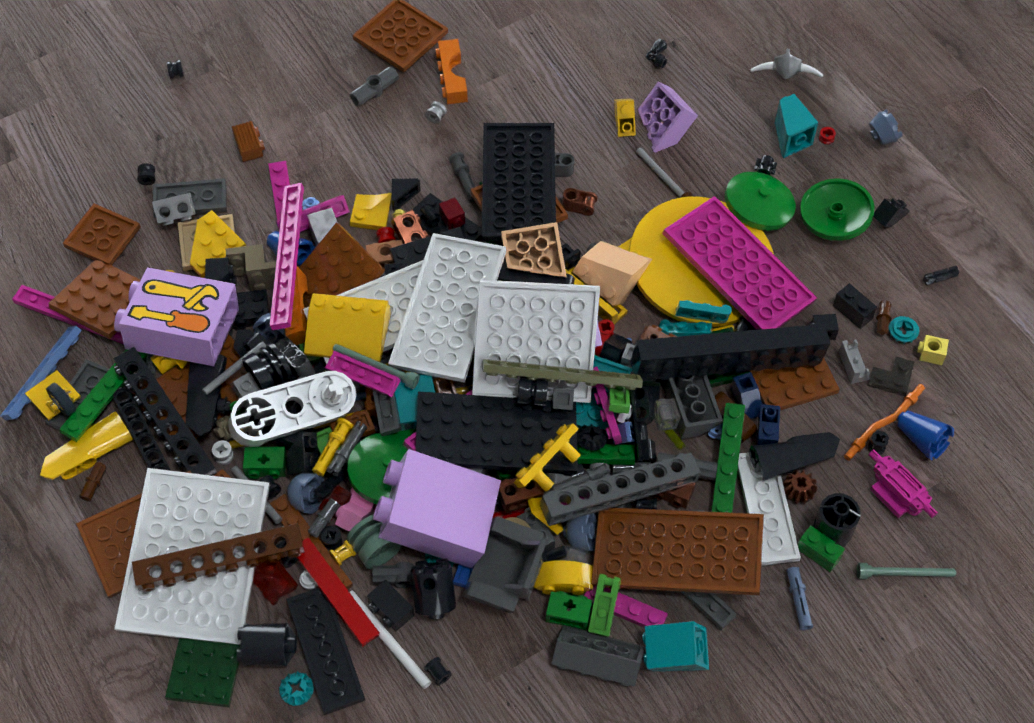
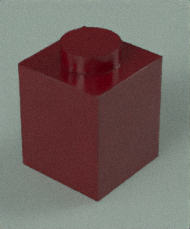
[439,197,465,230]

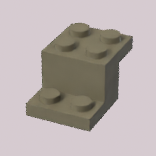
[226,244,276,291]

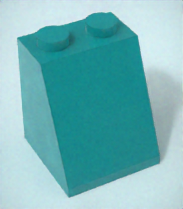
[775,94,818,158]
[395,374,435,431]
[643,621,709,672]

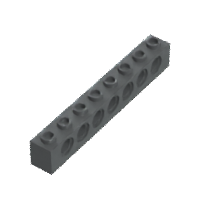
[540,452,701,526]

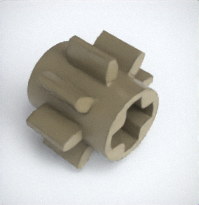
[213,416,239,440]

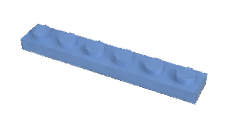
[0,326,82,420]

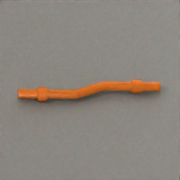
[844,384,925,461]

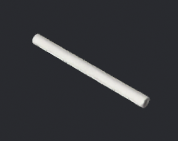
[350,590,431,689]

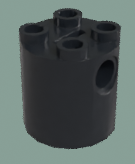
[813,493,861,547]
[410,559,456,619]
[237,623,297,666]

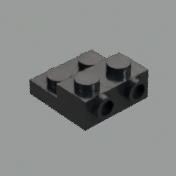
[232,289,269,329]

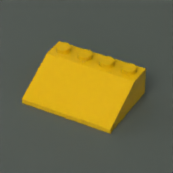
[304,293,392,362]

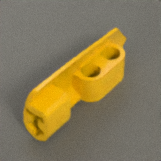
[40,411,133,480]

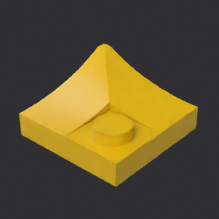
[350,193,392,230]

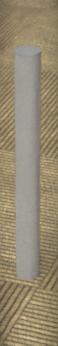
[636,147,685,198]
[202,341,266,395]
[231,466,282,524]

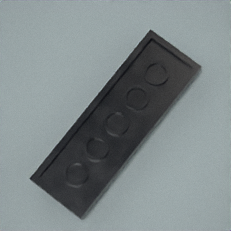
[286,588,366,715]

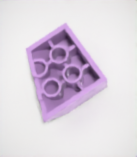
[638,82,698,153]

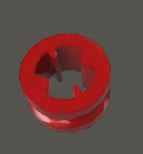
[819,127,836,145]

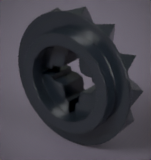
[577,423,608,450]

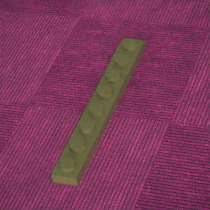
[482,359,643,390]

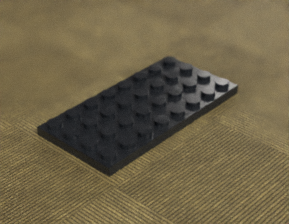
[482,123,556,241]
[415,391,578,475]

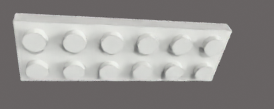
[737,452,801,566]

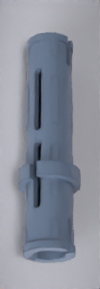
[787,567,813,630]

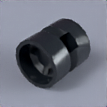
[517,377,548,406]

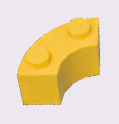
[534,560,593,595]

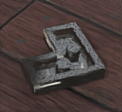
[868,356,915,396]

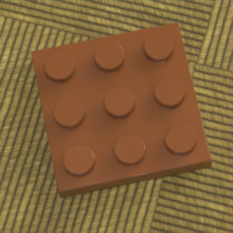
[63,203,141,265]

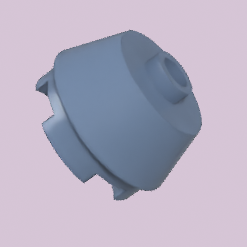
[869,109,903,145]

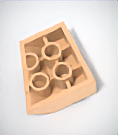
[501,222,567,278]
[573,241,652,305]

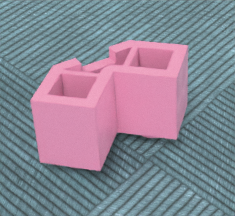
[335,487,377,532]

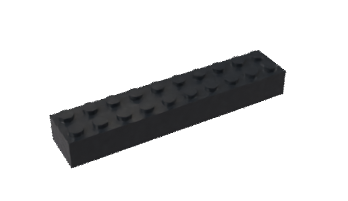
[630,324,831,382]

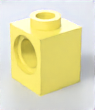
[917,335,949,365]

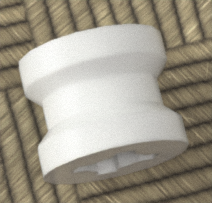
[212,440,234,465]

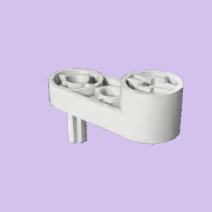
[228,371,356,447]

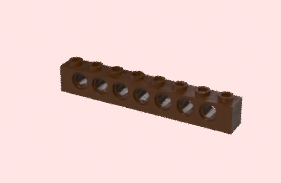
[132,523,305,592]

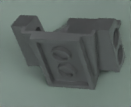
[462,517,547,614]

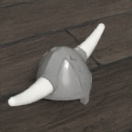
[750,49,823,79]

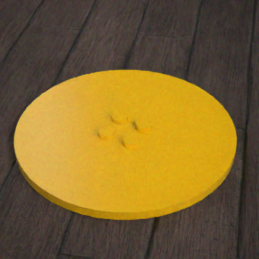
[629,196,774,327]

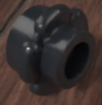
[217,397,232,416]

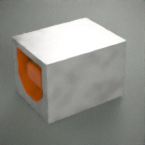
[307,208,338,246]

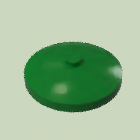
[724,172,796,230]
[800,178,875,241]
[347,433,408,504]

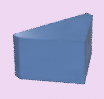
[612,422,636,444]

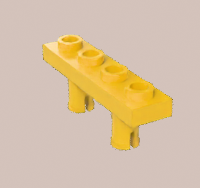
[513,423,581,492]

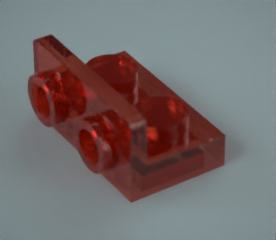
[253,561,298,605]

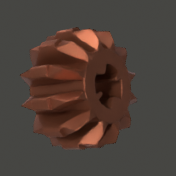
[783,469,818,504]

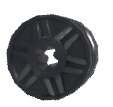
[242,342,293,390]

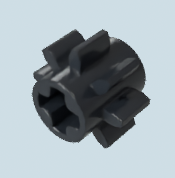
[754,155,777,175]

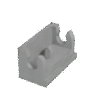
[839,339,870,384]

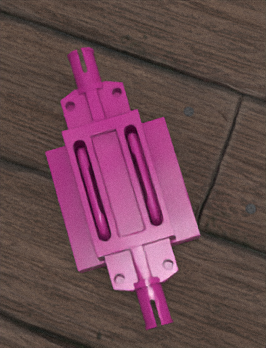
[868,449,938,518]

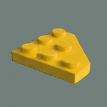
[190,210,246,278]

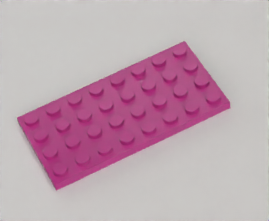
[662,196,817,330]

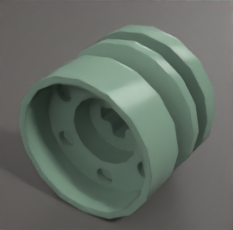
[347,515,402,569]

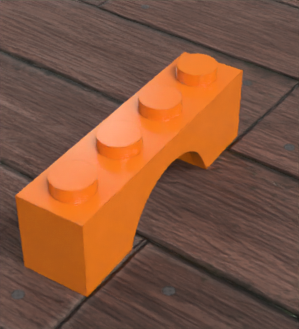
[435,39,468,104]
[285,267,308,345]

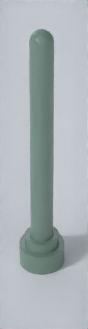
[333,344,420,389]
[856,563,956,579]

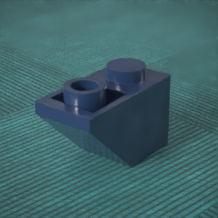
[730,372,762,419]
[756,404,780,445]

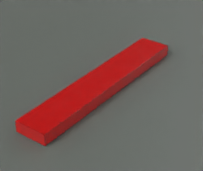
[296,537,380,647]

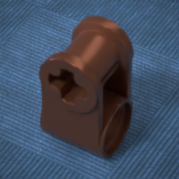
[562,188,598,216]

